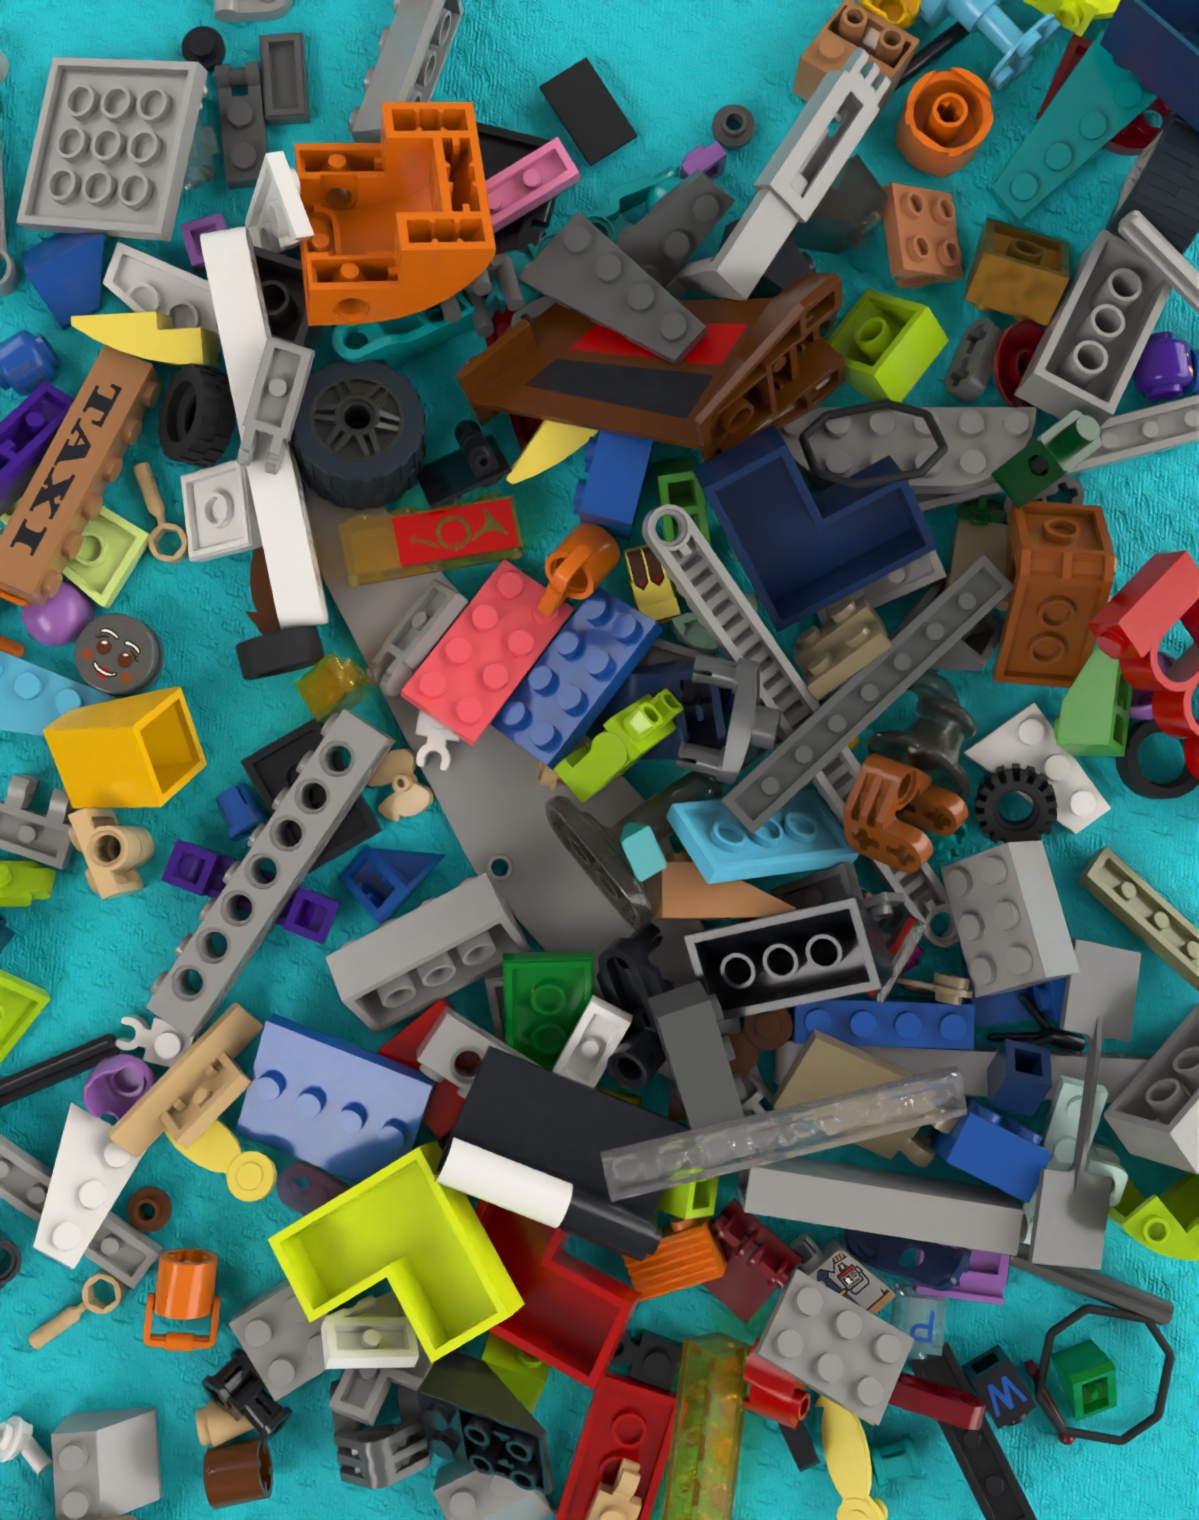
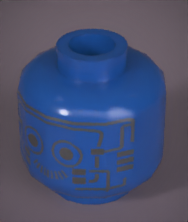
[0,330,61,396]

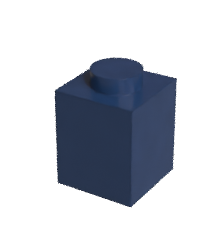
[987,1039,1052,1116]

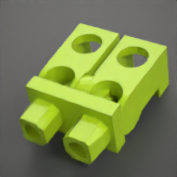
[553,689,683,804]

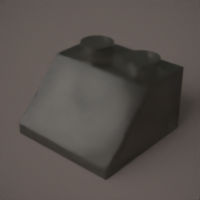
[794,154,888,255]

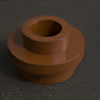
[127,1186,172,1232]

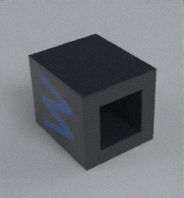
[961,1344,1037,1429]

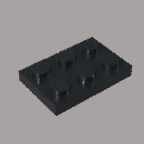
[240,717,384,874]

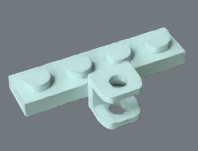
[1018,1075,1128,1245]

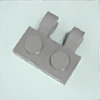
[0,774,77,869]

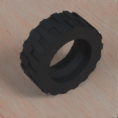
[158,363,236,468]

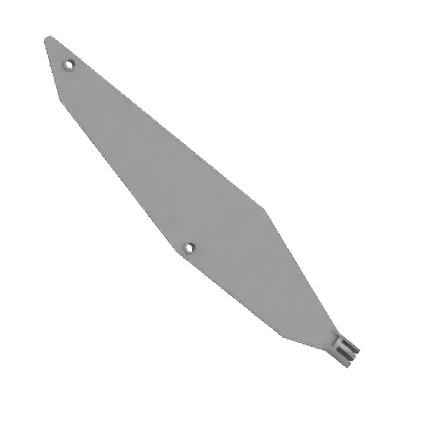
[306,484,798,1150]

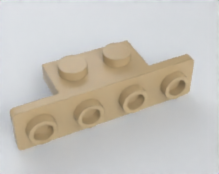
[107,1003,264,1157]

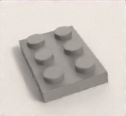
[753,1269,914,1426]

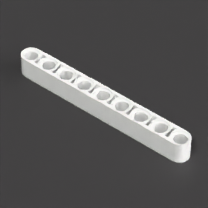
[200,226,328,630]

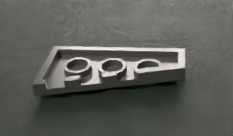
[613,169,735,289]

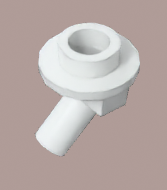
[0,1415,53,1475]

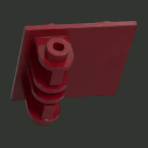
[701,1198,802,1323]

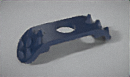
[844,1229,972,1291]

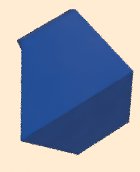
[22,233,104,330]
[338,844,446,925]

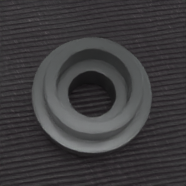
[712,104,755,150]

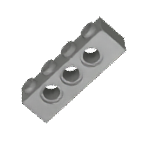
[416,1006,542,1099]

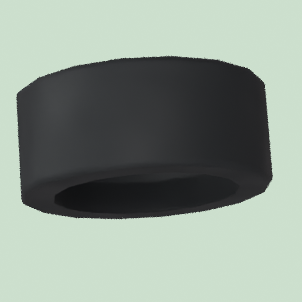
[235,626,325,680]
[1115,719,1199,799]

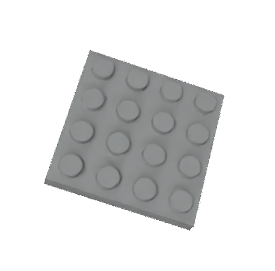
[16,57,208,241]

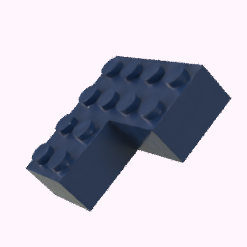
[1100,0,1199,138]
[692,425,938,632]

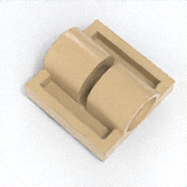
[68,808,154,900]

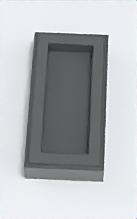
[259,32,311,126]

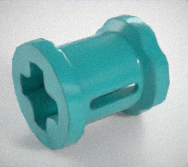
[868,1433,922,1487]

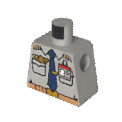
[789,1233,896,1315]

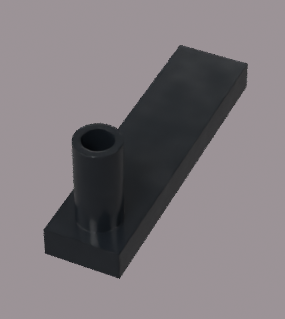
[908,1342,1037,1520]

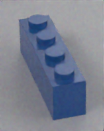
[789,995,975,1050]

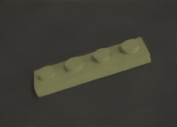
[1076,846,1199,992]

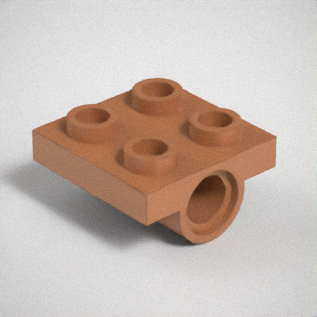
[879,182,963,289]

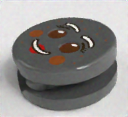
[74,613,164,697]

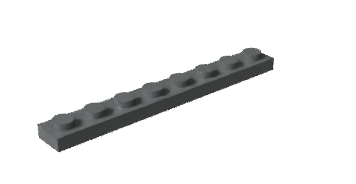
[719,554,1015,835]

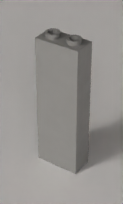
[736,1149,1028,1256]

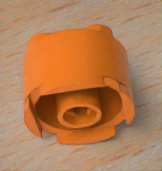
[895,67,994,178]

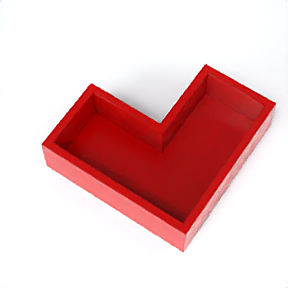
[475,1199,642,1390]

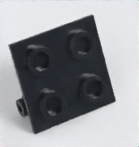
[417,420,512,509]

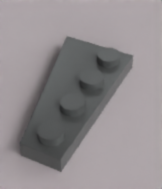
[517,211,709,366]

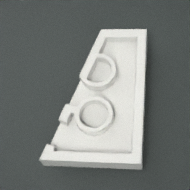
[244,151,314,255]
[102,242,222,369]
[960,703,1111,834]
[33,1103,147,1270]

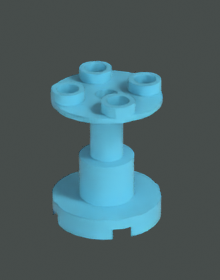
[919,0,1062,92]

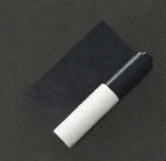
[434,1046,690,1261]

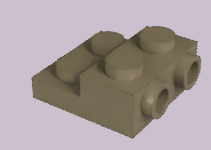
[793,596,892,701]

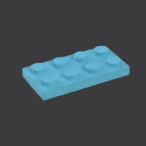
[666,790,859,884]

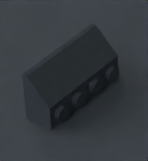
[684,895,894,1020]

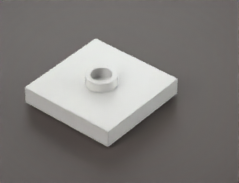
[180,459,263,563]

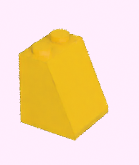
[43,687,207,808]

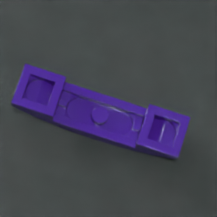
[161,839,341,945]

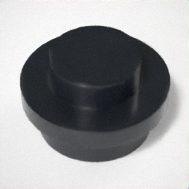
[182,26,226,72]

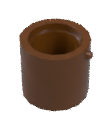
[203,1437,273,1510]

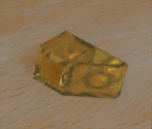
[294,652,369,725]

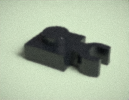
[610,1329,685,1391]

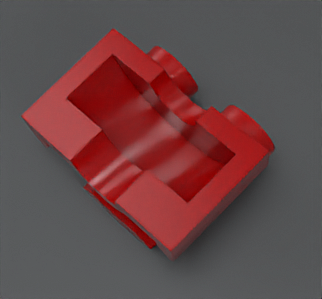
[742,1337,810,1430]

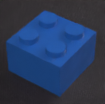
[573,431,654,541]
[929,1096,1053,1203]

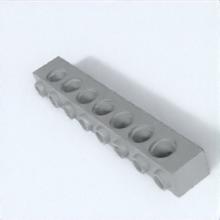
[145,709,396,1038]

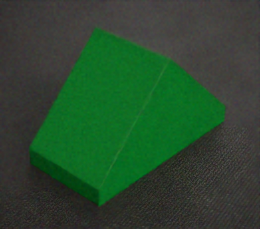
[1051,1339,1117,1421]

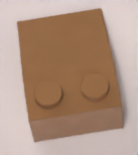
[641,853,796,920]

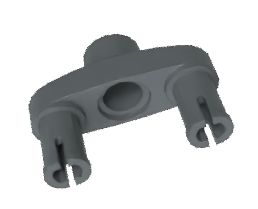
[676,653,782,785]

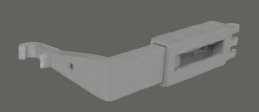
[665,47,891,301]

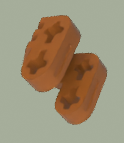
[843,753,968,873]

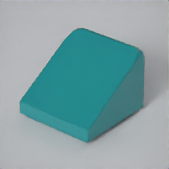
[620,823,667,881]

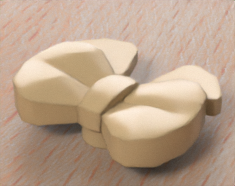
[367,748,434,822]

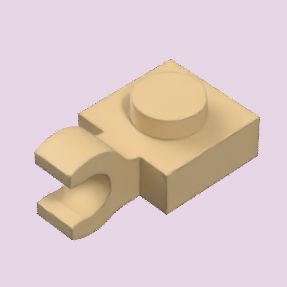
[585,1458,642,1520]

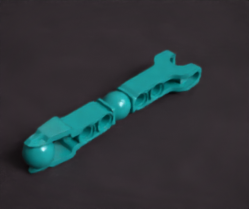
[332,166,684,372]

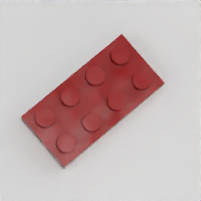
[553,1371,685,1520]

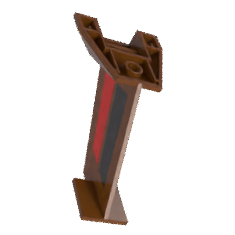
[455,272,845,462]

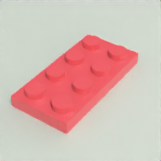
[401,559,575,747]

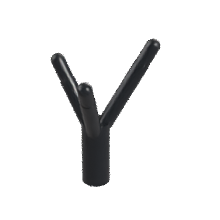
[987,992,1085,1052]

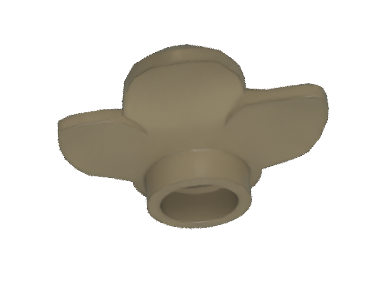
[892,972,973,1005]

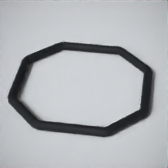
[799,400,948,489]
[1034,1304,1175,1445]

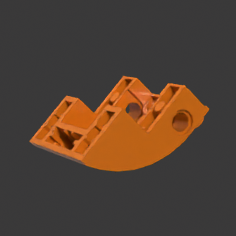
[294,102,496,326]

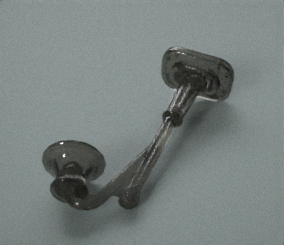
[545,670,977,933]

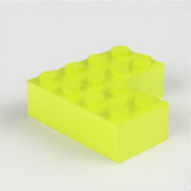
[268,1140,525,1363]

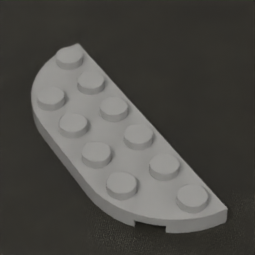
[777,407,1036,494]

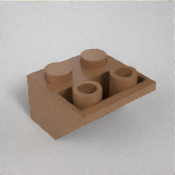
[792,0,920,135]

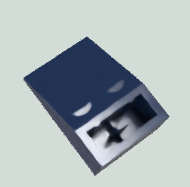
[592,655,727,760]

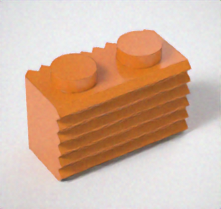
[621,1216,728,1302]

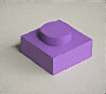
[680,141,727,180]
[180,213,228,272]

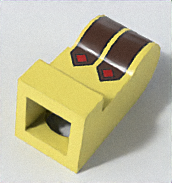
[623,544,681,625]

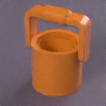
[537,522,620,618]
[143,1248,221,1352]

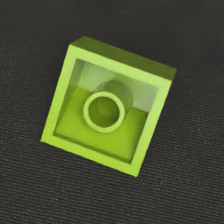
[826,289,949,403]

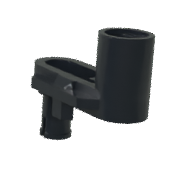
[596,922,675,1091]

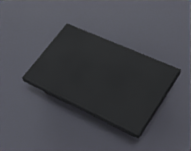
[539,57,637,167]

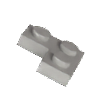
[328,1336,435,1426]

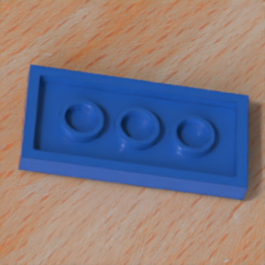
[490,587,663,772]

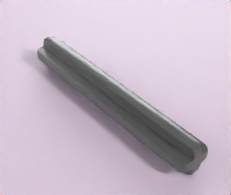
[1009,1242,1174,1326]

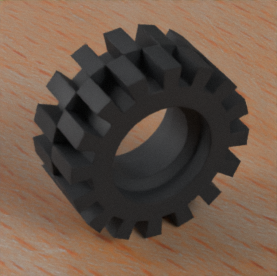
[975,763,1058,844]

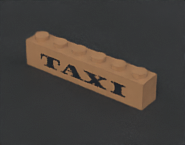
[0,344,162,608]

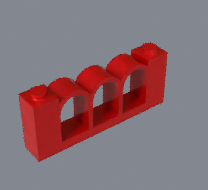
[1087,550,1199,781]

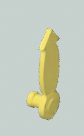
[164,1118,277,1202]
[814,1394,888,1520]

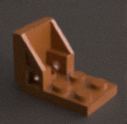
[992,501,1115,688]

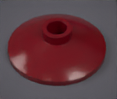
[993,321,1045,407]

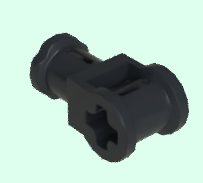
[201,1348,293,1444]

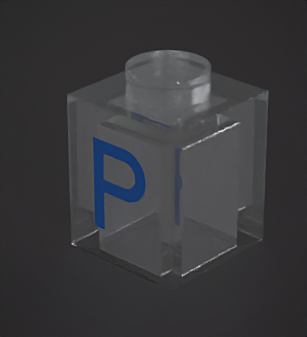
[890,1283,947,1359]

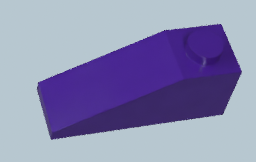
[0,381,75,517]

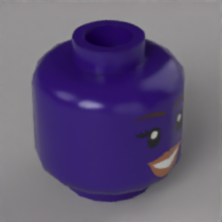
[1133,332,1193,401]

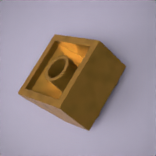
[965,217,1069,326]

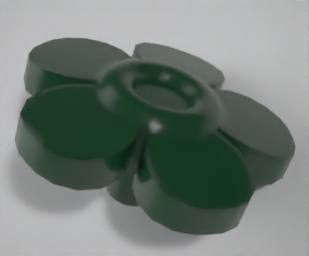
[955,495,1007,526]

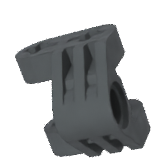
[330,1379,433,1489]

